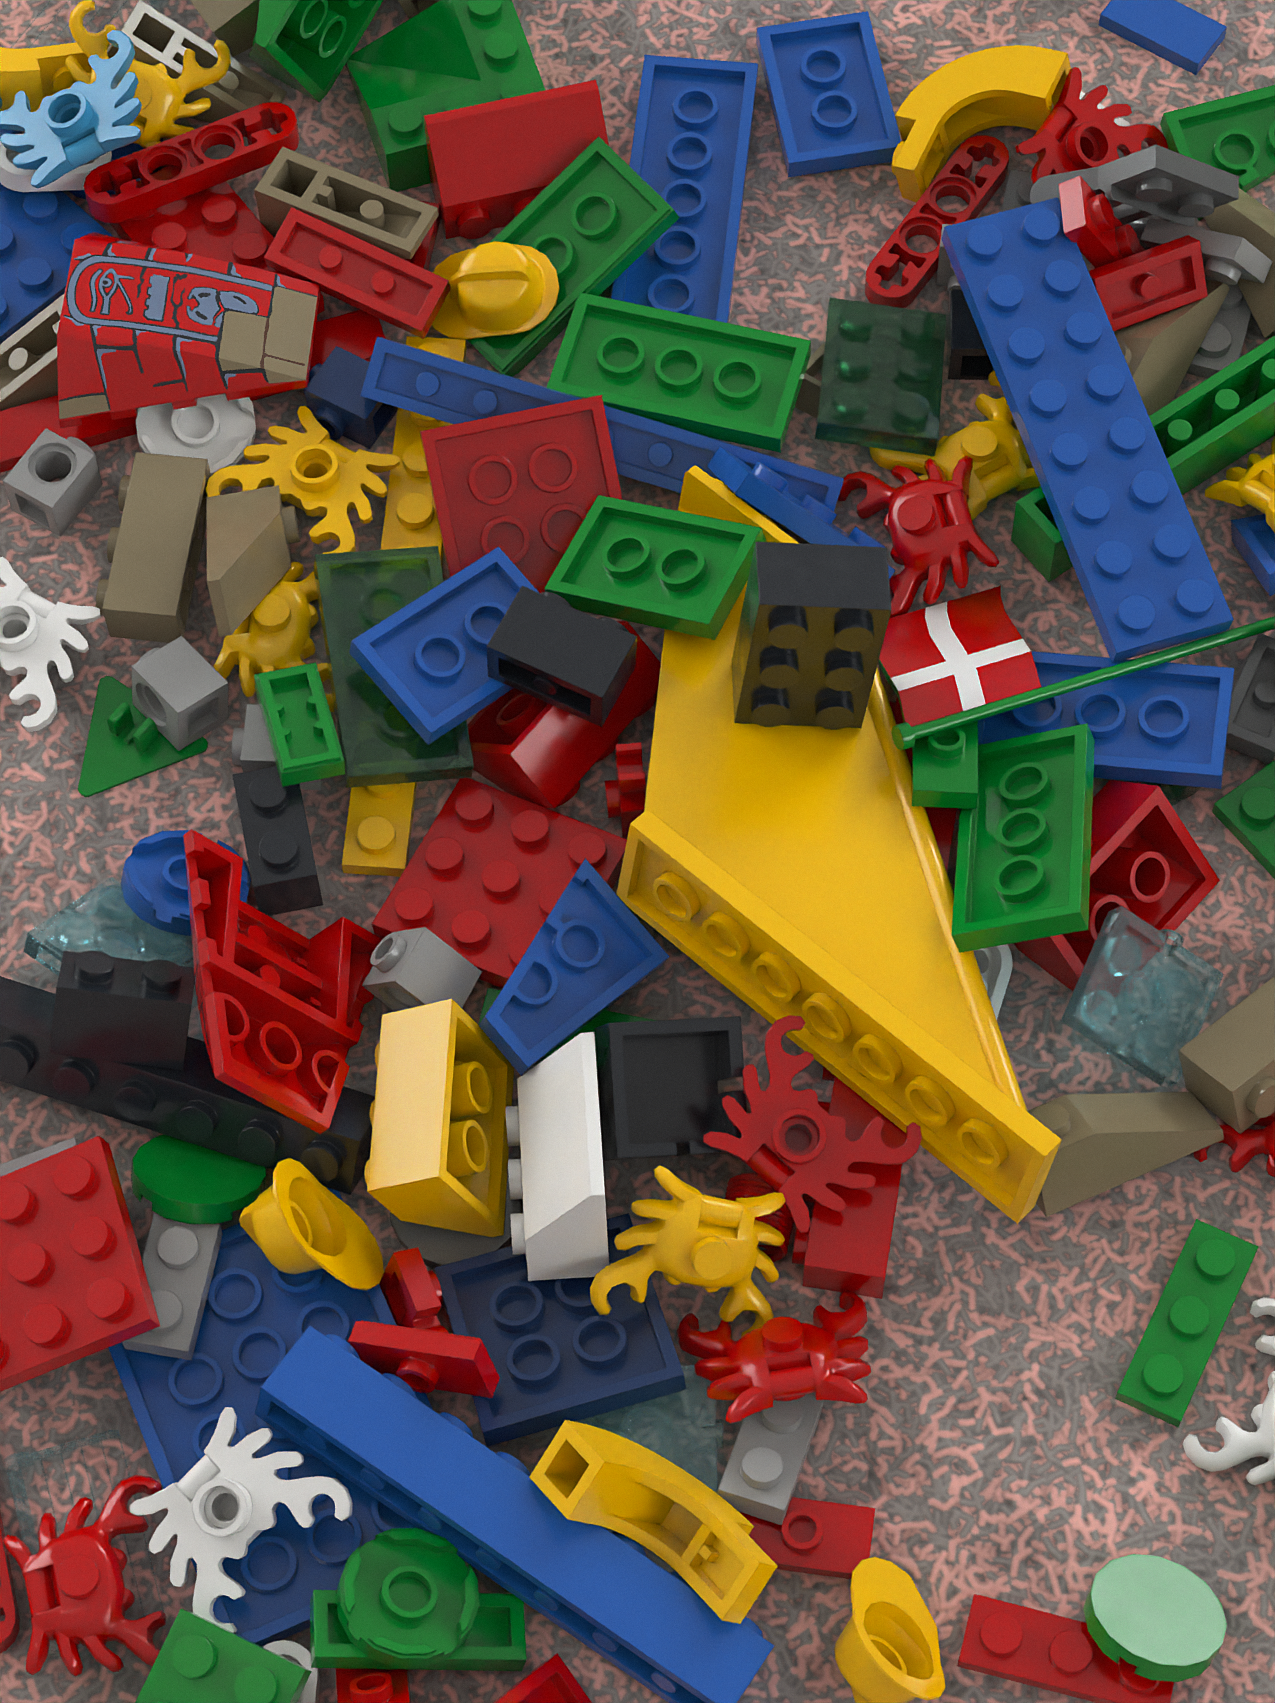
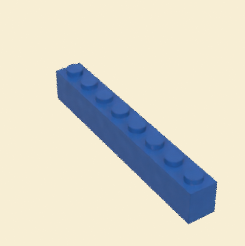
[255,1325,774,1703]

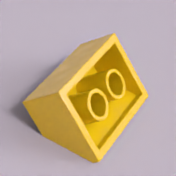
[364,999,514,1237]

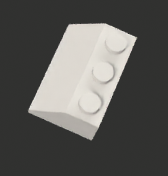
[506,1032,609,1281]

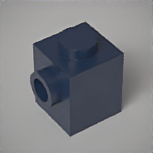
[303,346,398,449]

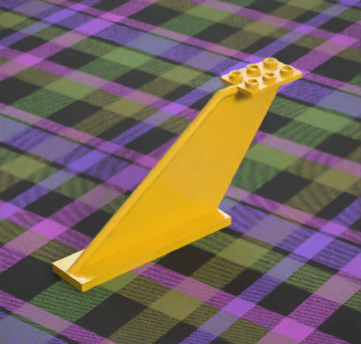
[617,466,1062,1224]

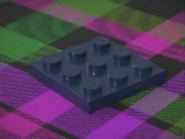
[435,1213,686,1447]

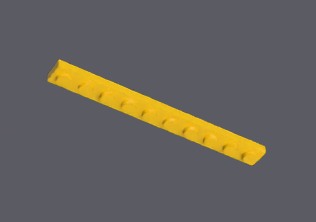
[342,336,467,877]

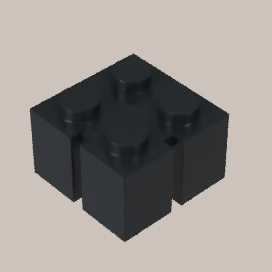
[595,1016,747,1161]

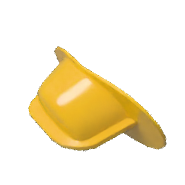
[432,241,560,340]
[239,1158,384,1291]
[834,1557,945,1703]

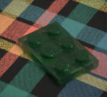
[815,297,946,456]

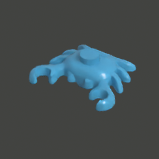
[0,30,142,188]

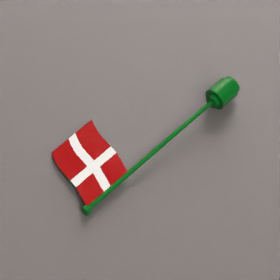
[878,586,1275,751]

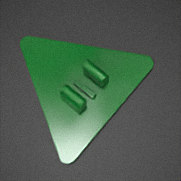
[78,676,208,797]

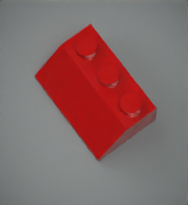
[424,80,609,239]
[445,621,660,809]
[1013,780,1220,1012]

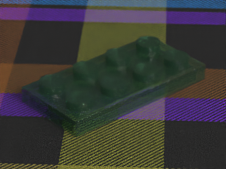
[313,546,474,788]

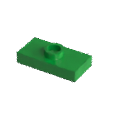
[254,662,345,787]
[912,720,978,809]

